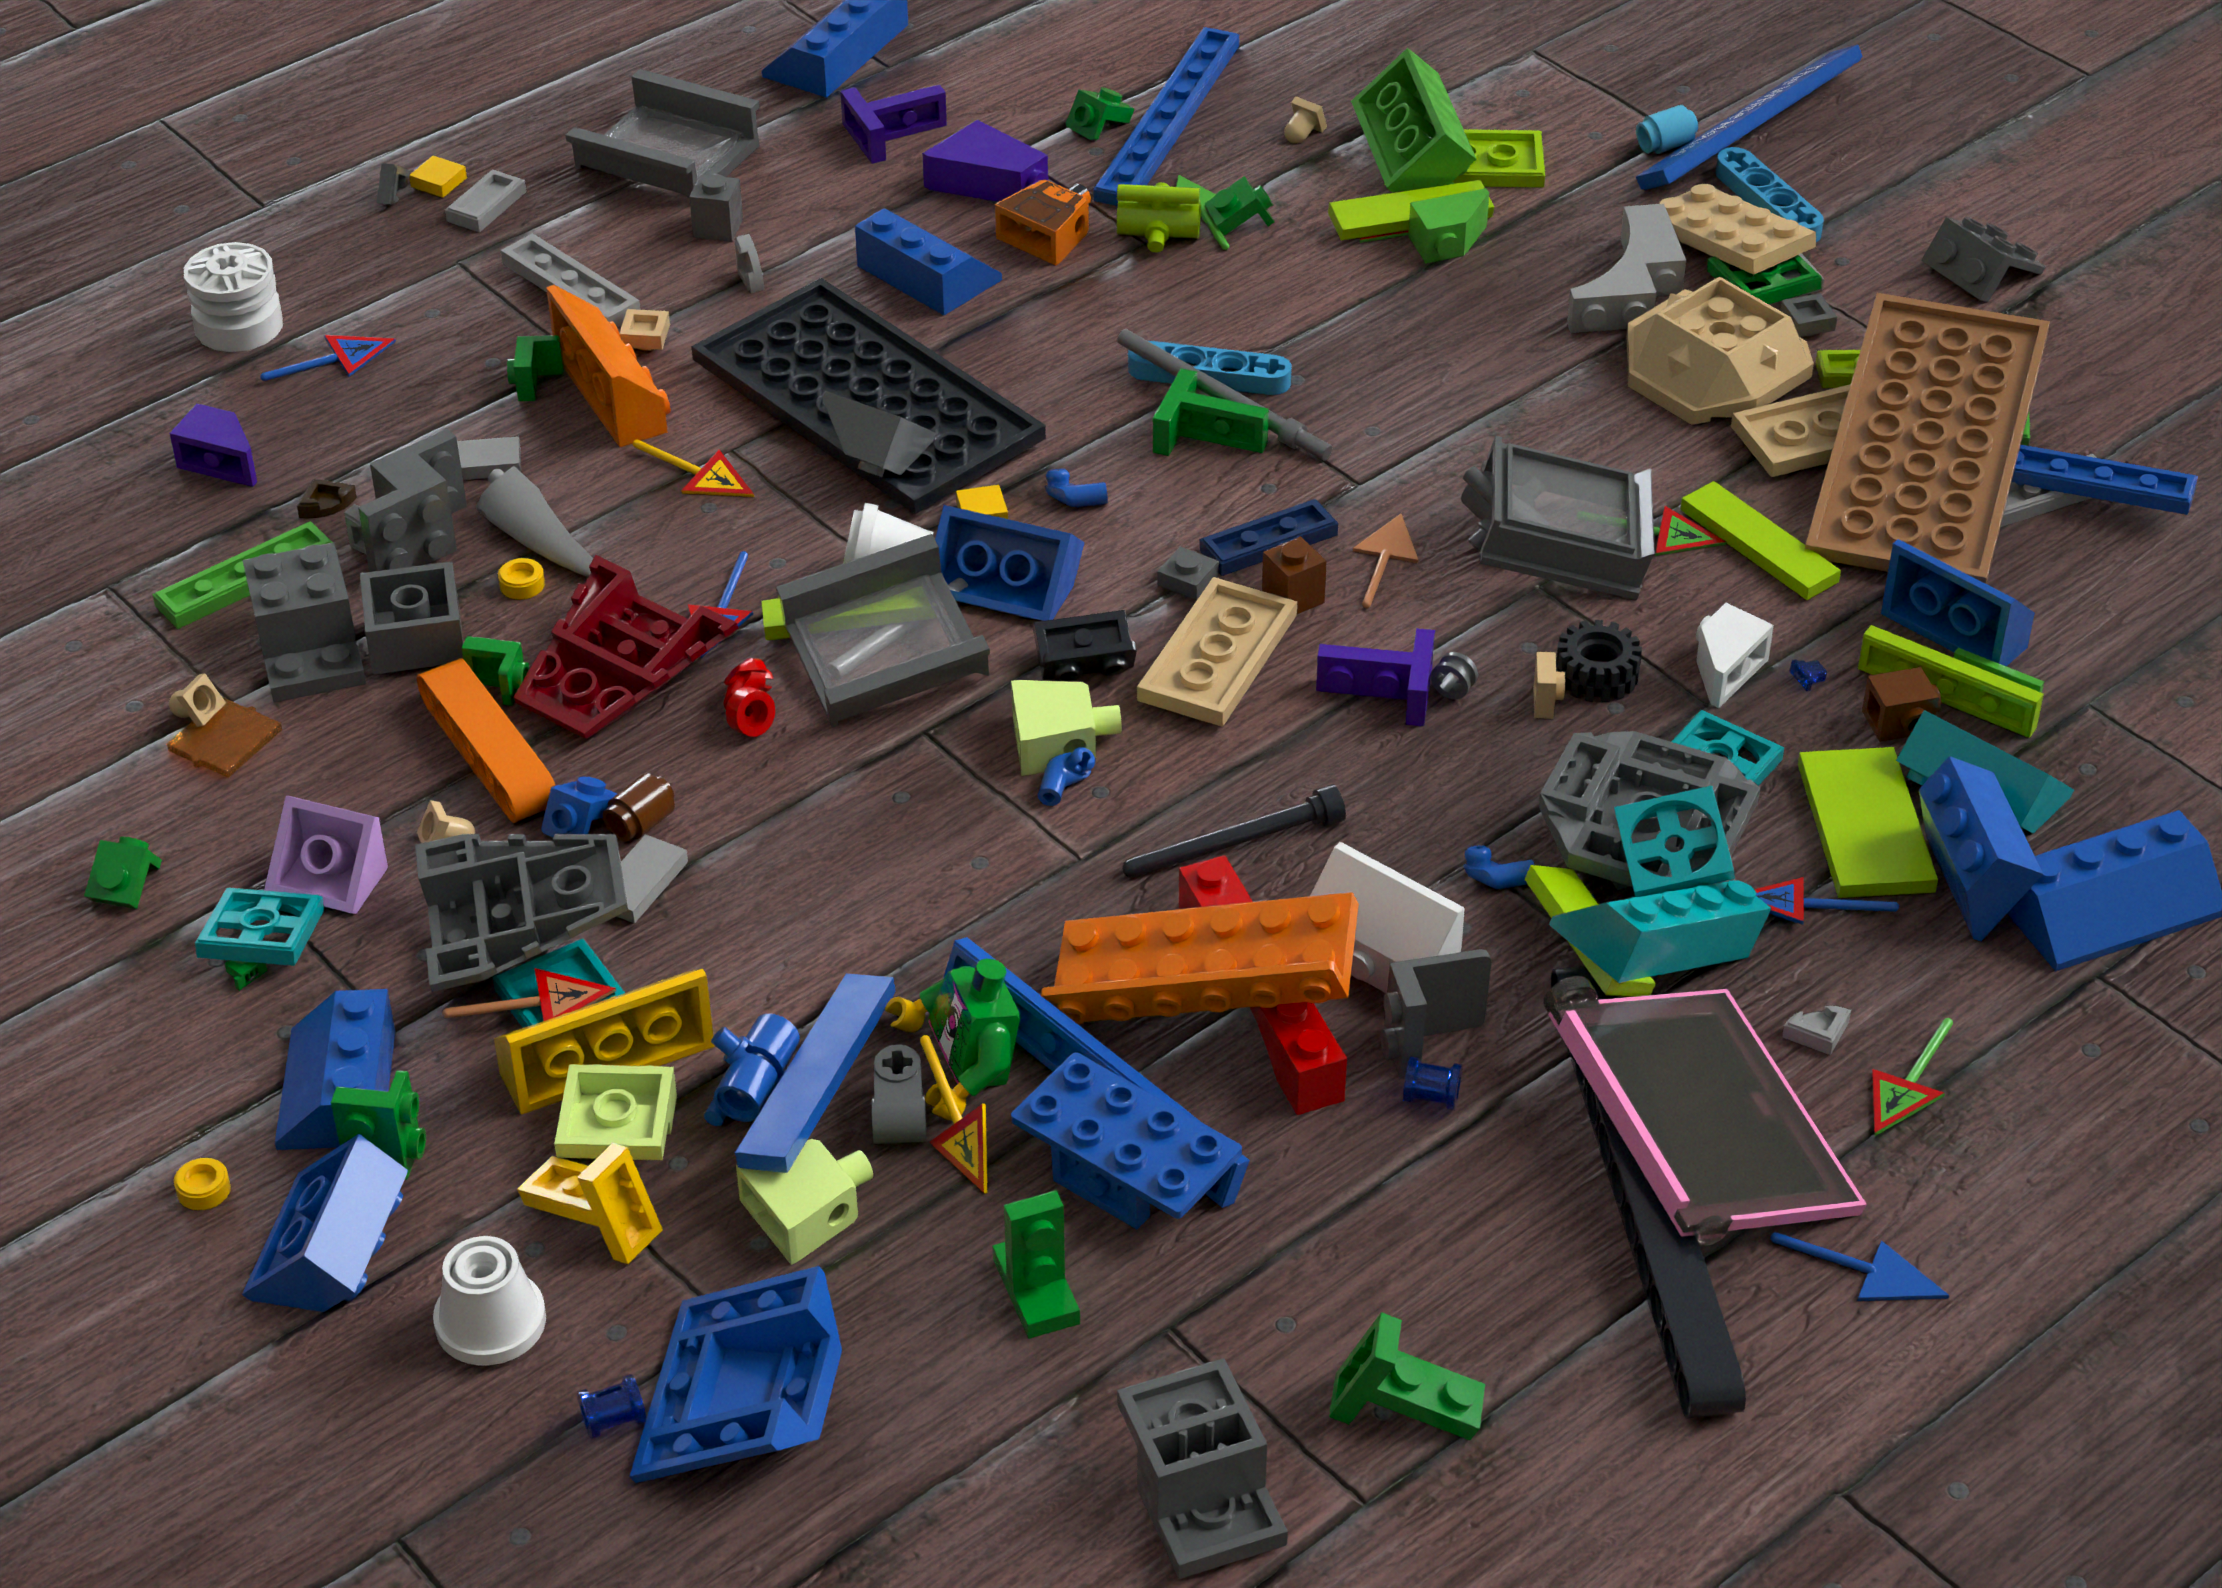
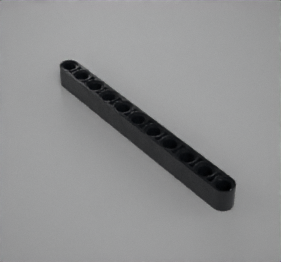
[1551,966,1746,1419]

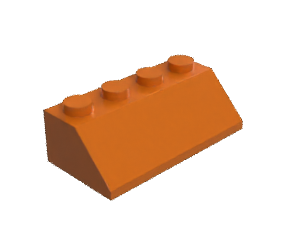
[546,285,671,447]

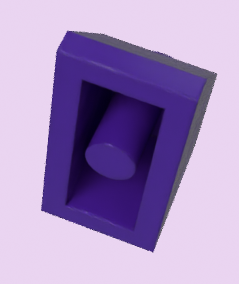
[169,403,257,487]

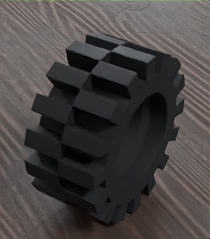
[1556,620,1642,703]

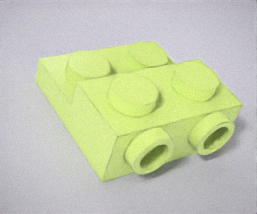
[554,1064,677,1160]

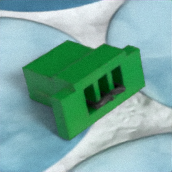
[225,960,267,991]

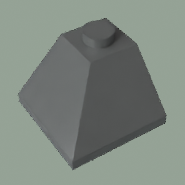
[823,391,936,477]

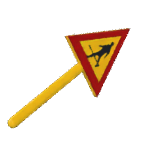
[632,439,755,497]
[920,1035,987,1193]

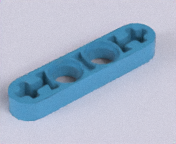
[1716,147,1824,242]
[1128,341,1292,395]

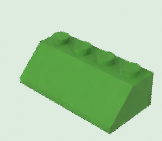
[1351,48,1476,192]

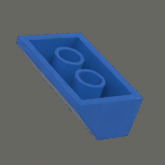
[855,208,1002,315]
[935,505,1085,621]
[1881,539,2035,666]
[1919,756,2043,941]
[275,989,396,1150]
[242,1134,408,1312]

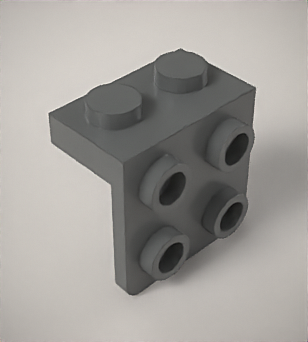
[1921,216,2046,302]
[1380,949,1492,1079]

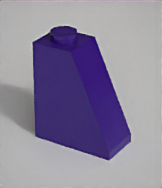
[922,120,1048,202]

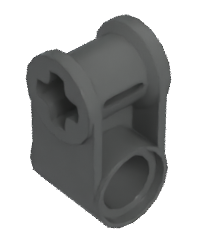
[872,1045,927,1145]

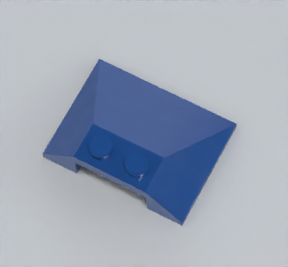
[629,1266,842,1483]

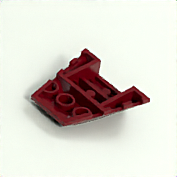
[513,555,738,739]

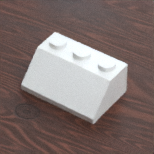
[1310,842,1465,993]

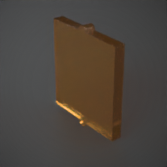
[167,697,282,778]

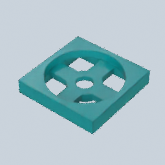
[1671,710,1784,786]
[1614,786,1735,897]
[195,888,324,966]

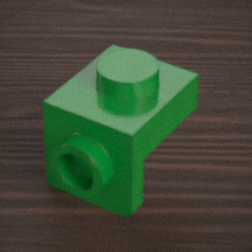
[1066,87,1134,141]
[1204,176,1275,236]
[507,335,564,401]
[462,636,530,706]
[84,836,162,909]

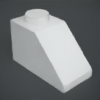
[1696,603,1774,708]

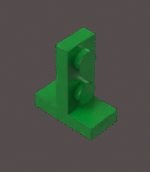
[1153,368,1269,456]
[992,1190,1080,1339]
[1329,1312,1485,1440]

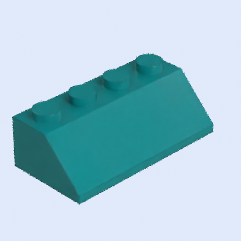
[1549,880,1771,983]

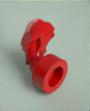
[723,658,776,737]

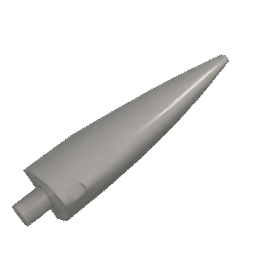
[476,466,593,577]

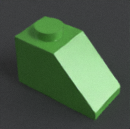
[1408,188,1489,263]

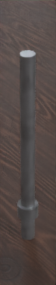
[1117,329,1333,461]

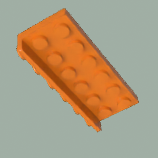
[1041,892,1359,1025]

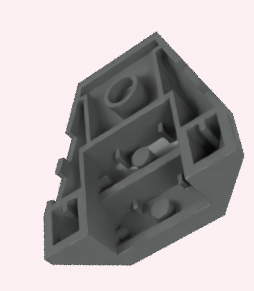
[415,834,629,992]

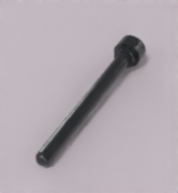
[1122,784,1346,878]

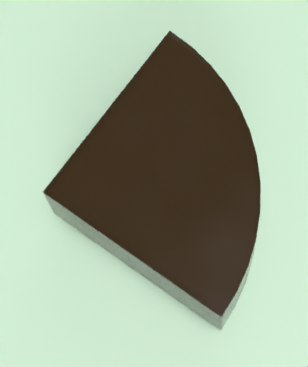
[297,479,357,518]

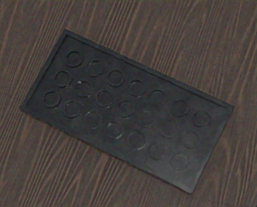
[691,278,1046,514]

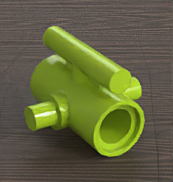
[1117,182,1201,253]

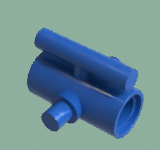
[704,1014,800,1126]

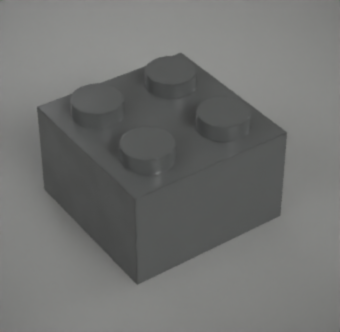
[360,561,464,674]

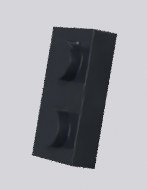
[1033,610,1137,682]

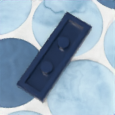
[1199,499,1338,576]

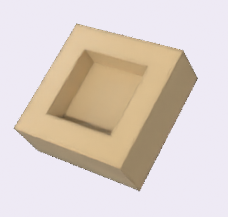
[619,309,670,351]
[1533,652,1565,719]

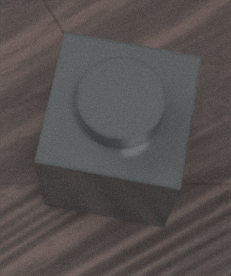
[689,174,743,242]

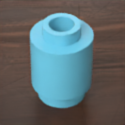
[1636,105,1698,154]

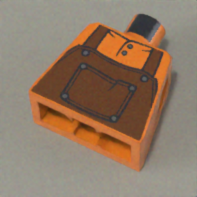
[995,180,1091,266]

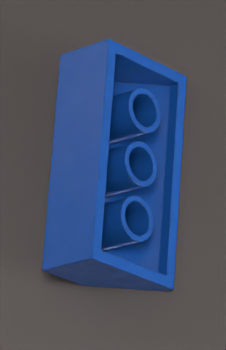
[761,0,908,98]
[2007,810,2222,972]

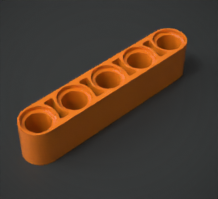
[416,658,556,823]

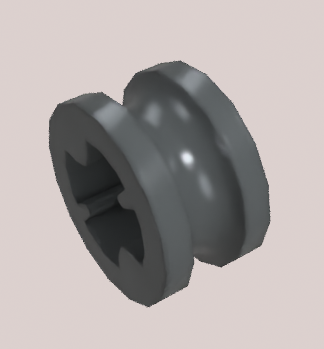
[1430,652,1479,700]

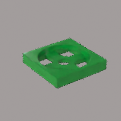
[1707,255,1822,304]

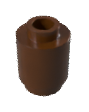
[602,773,675,842]

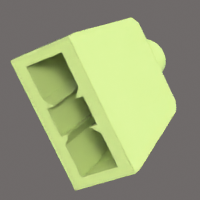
[1011,680,1122,776]
[736,1139,873,1265]

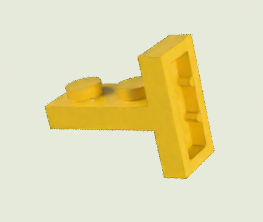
[517,1143,663,1264]

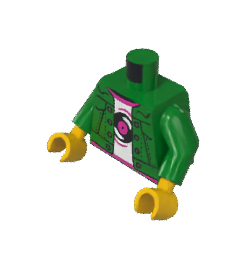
[885,958,1020,1120]

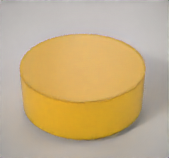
[498,558,545,600]
[174,1158,231,1210]

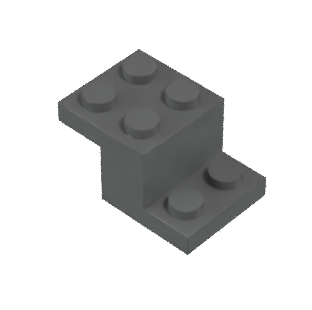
[358,428,467,572]
[242,542,366,703]
[1117,1358,1288,1579]

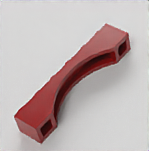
[1179,855,1347,1115]

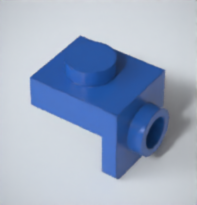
[541,777,617,837]

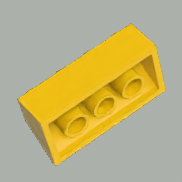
[494,969,715,1115]

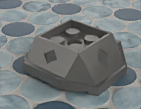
[1539,731,1760,890]

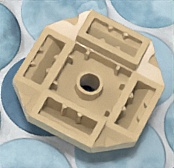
[1627,276,1814,425]

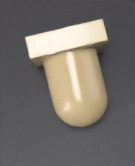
[1284,96,1327,143]
[169,673,226,727]
[417,800,475,843]

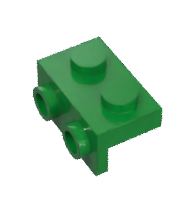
[331,1070,426,1180]

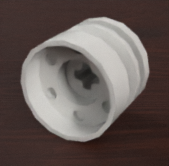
[184,242,283,352]

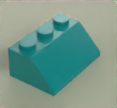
[1896,710,2074,834]

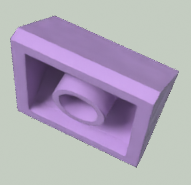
[264,796,388,914]

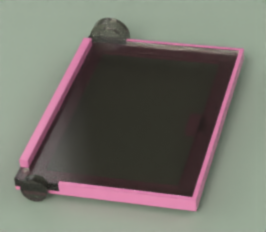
[1544,976,1867,1246]

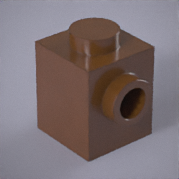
[1262,536,1327,614]
[1862,667,1941,742]

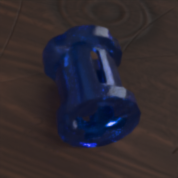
[1403,1057,1463,1111]
[577,1374,647,1439]

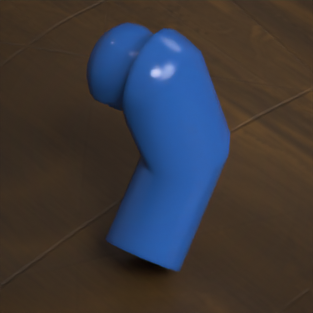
[1045,469,1108,507]
[1038,747,1095,806]
[1463,845,1534,889]

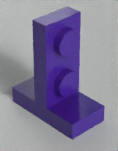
[840,84,947,164]
[1316,628,1435,726]

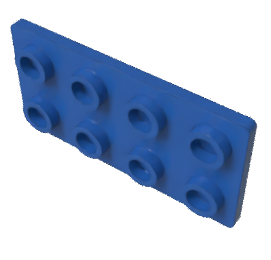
[1011,1052,1242,1230]

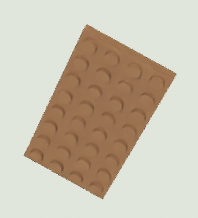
[1805,293,2050,584]

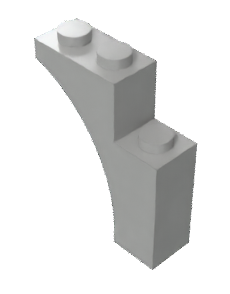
[1567,204,1686,333]

